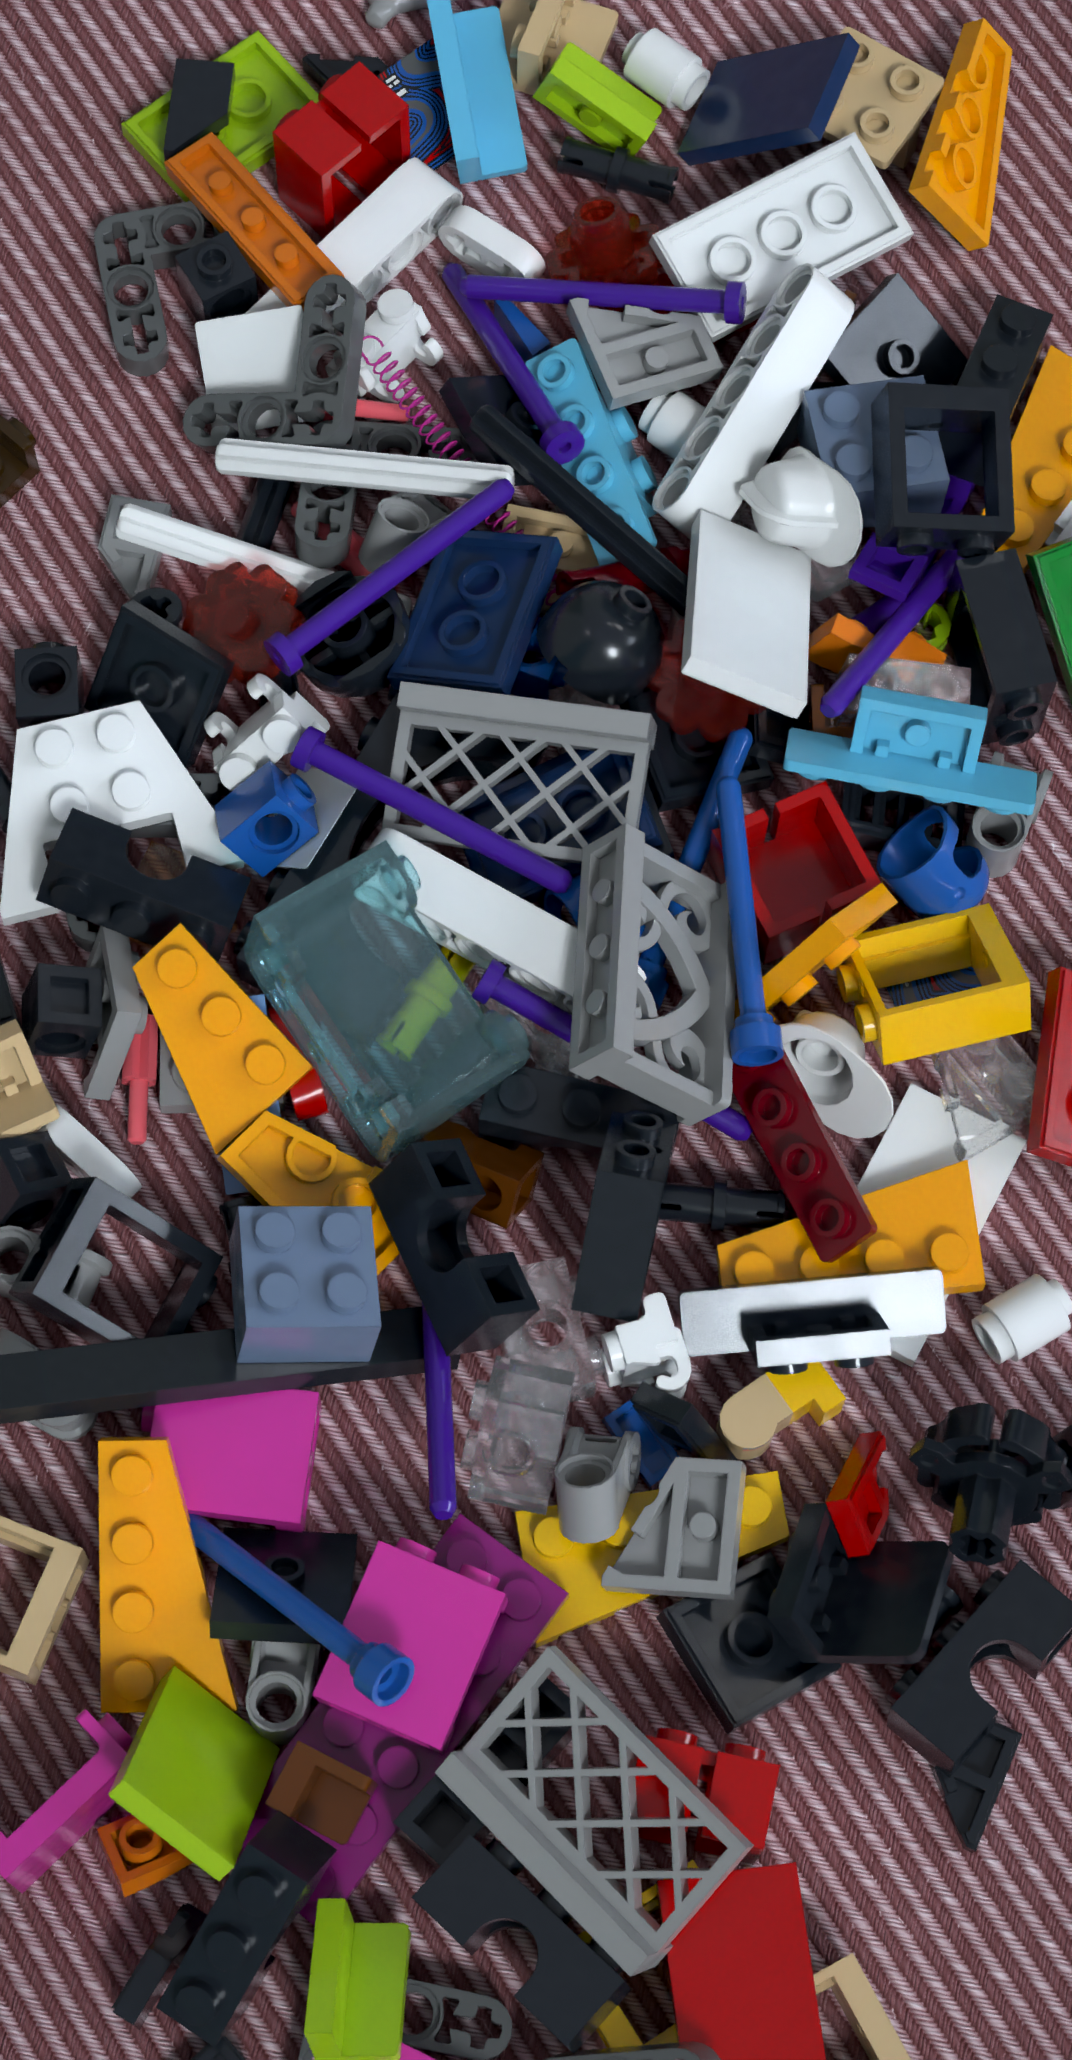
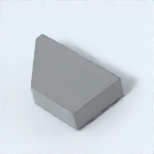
[98,494,172,600]

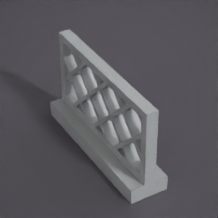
[381,681,657,864]
[435,1646,754,1977]

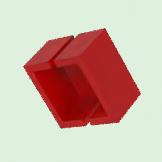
[272,61,411,239]
[708,781,881,965]
[620,1728,780,1865]

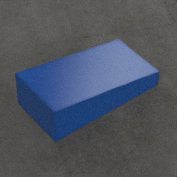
[494,300,551,362]
[601,1400,679,1487]

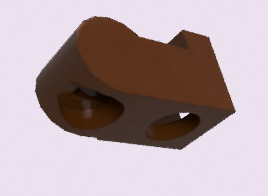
[418,1120,544,1229]

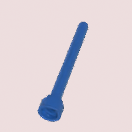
[636,727,753,1010]
[716,776,784,1067]
[189,1514,415,1707]

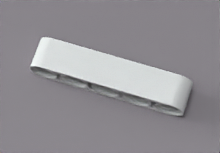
[245,157,463,334]
[652,263,855,540]
[347,828,647,1015]

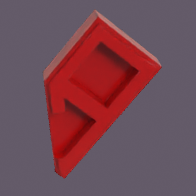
[825,1431,889,1558]

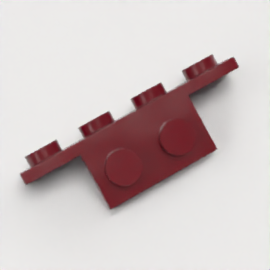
[732,1027,877,1263]

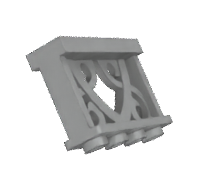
[569,823,736,1126]

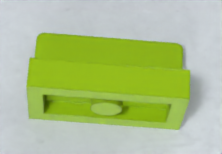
[532,42,662,156]
[304,1898,411,2060]

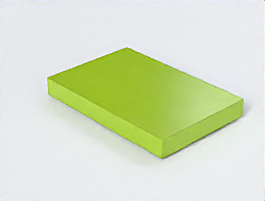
[121,30,319,202]
[108,1665,280,1882]

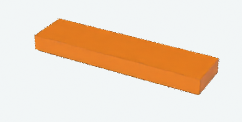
[164,132,345,312]

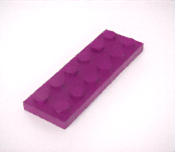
[235,1513,569,1926]

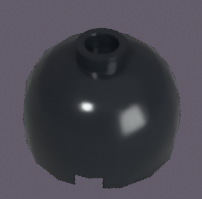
[285,570,410,698]
[536,580,665,706]

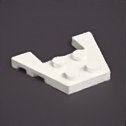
[0,700,244,926]

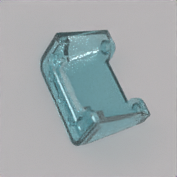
[244,840,531,1163]

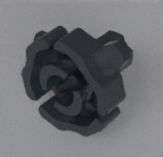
[908,1403,1072,1566]

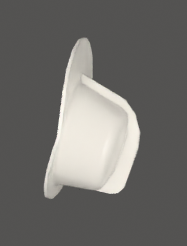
[739,446,863,568]
[779,1010,894,1139]

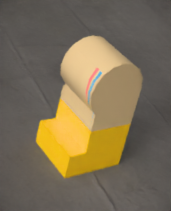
[716,1362,846,1460]

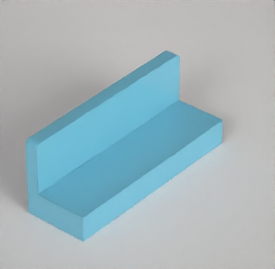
[427,0,528,184]

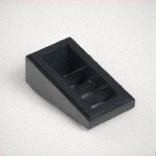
[840,781,965,852]

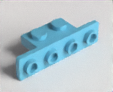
[525,338,658,565]
[783,685,1037,815]

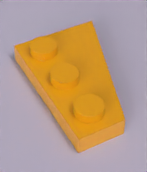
[734,883,898,1027]
[132,923,314,1155]
[217,1110,400,1276]

